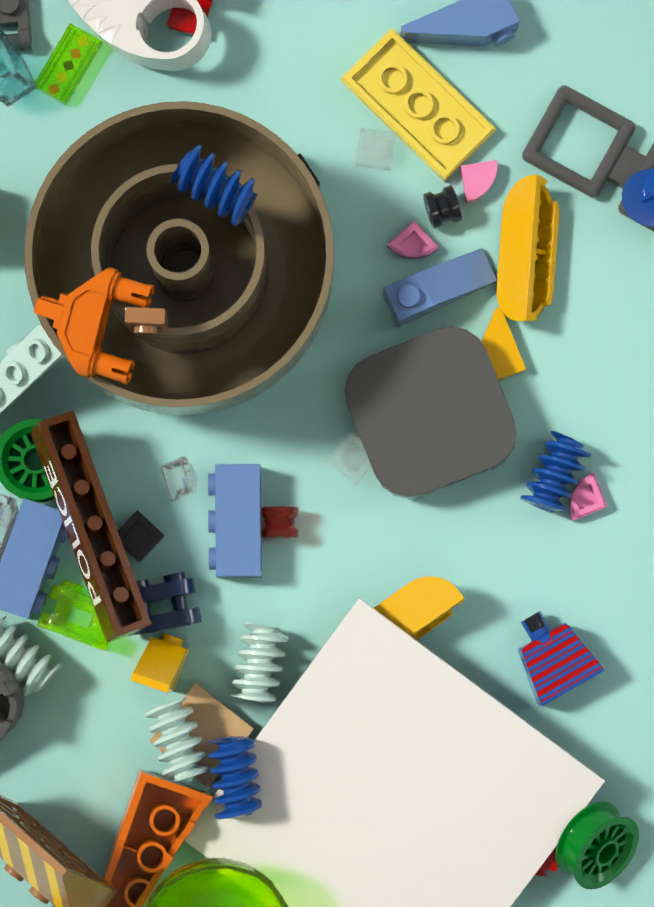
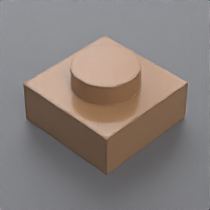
[125,307,168,336]

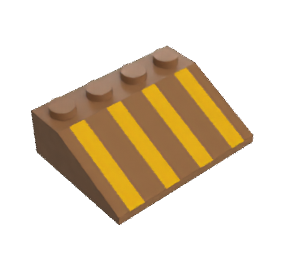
[0,795,118,907]

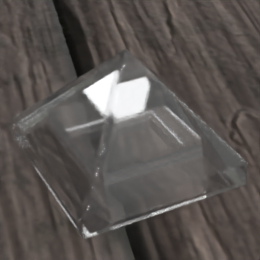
[161,456,198,502]

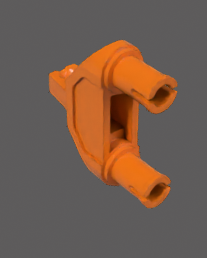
[34,267,154,385]

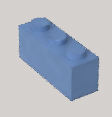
[208,464,262,578]
[0,498,69,620]

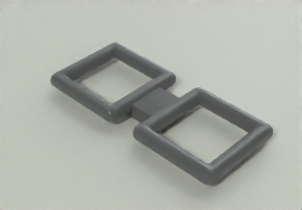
[522,85,654,232]

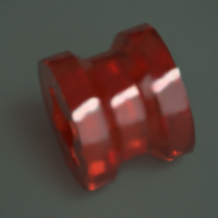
[261,506,299,538]

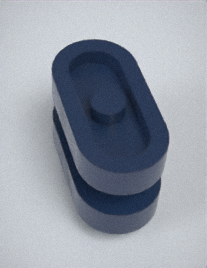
[129,572,202,636]

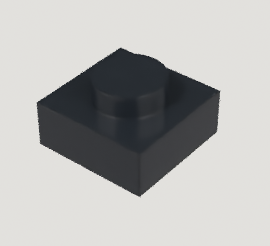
[118,510,165,563]

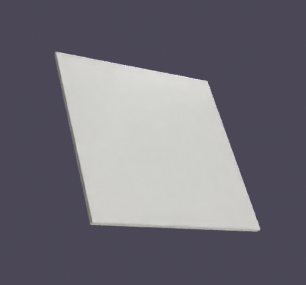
[184,598,605,907]

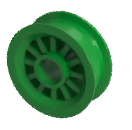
[0,419,54,502]
[555,801,639,890]

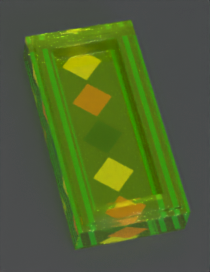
[33,23,102,106]

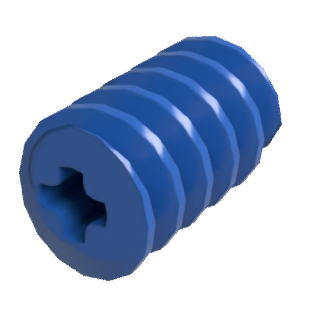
[169,144,258,227]
[520,431,592,513]
[207,736,262,819]

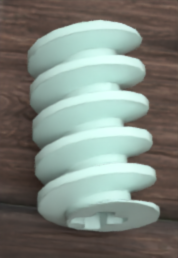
[0,616,62,697]
[230,622,289,703]
[145,698,210,782]

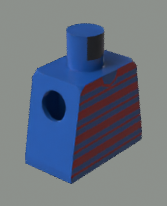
[518,611,604,706]

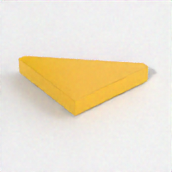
[481,306,526,381]

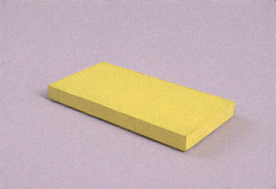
[341,28,496,182]

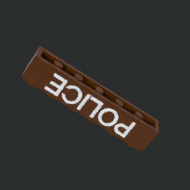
[30,411,152,643]

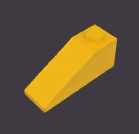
[131,633,189,693]

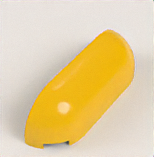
[496,174,559,321]
[374,576,465,640]

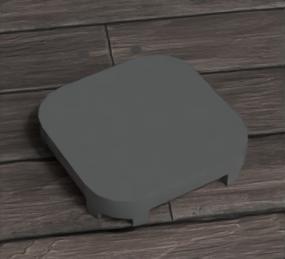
[345,327,516,500]

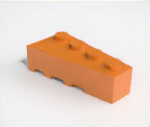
[102,769,213,907]

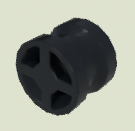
[423,185,462,229]

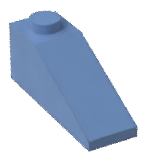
[400,0,520,46]
[383,248,497,328]

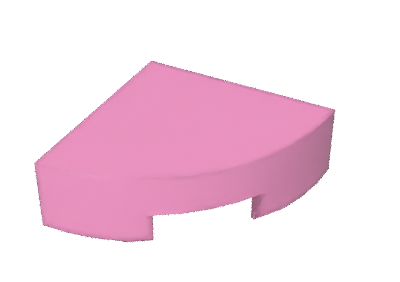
[460,160,497,204]
[387,220,439,259]
[569,473,607,521]

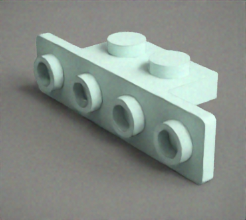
[0,324,63,415]

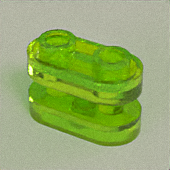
[37,579,110,651]

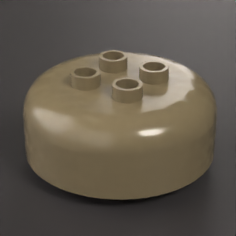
[24,101,334,415]

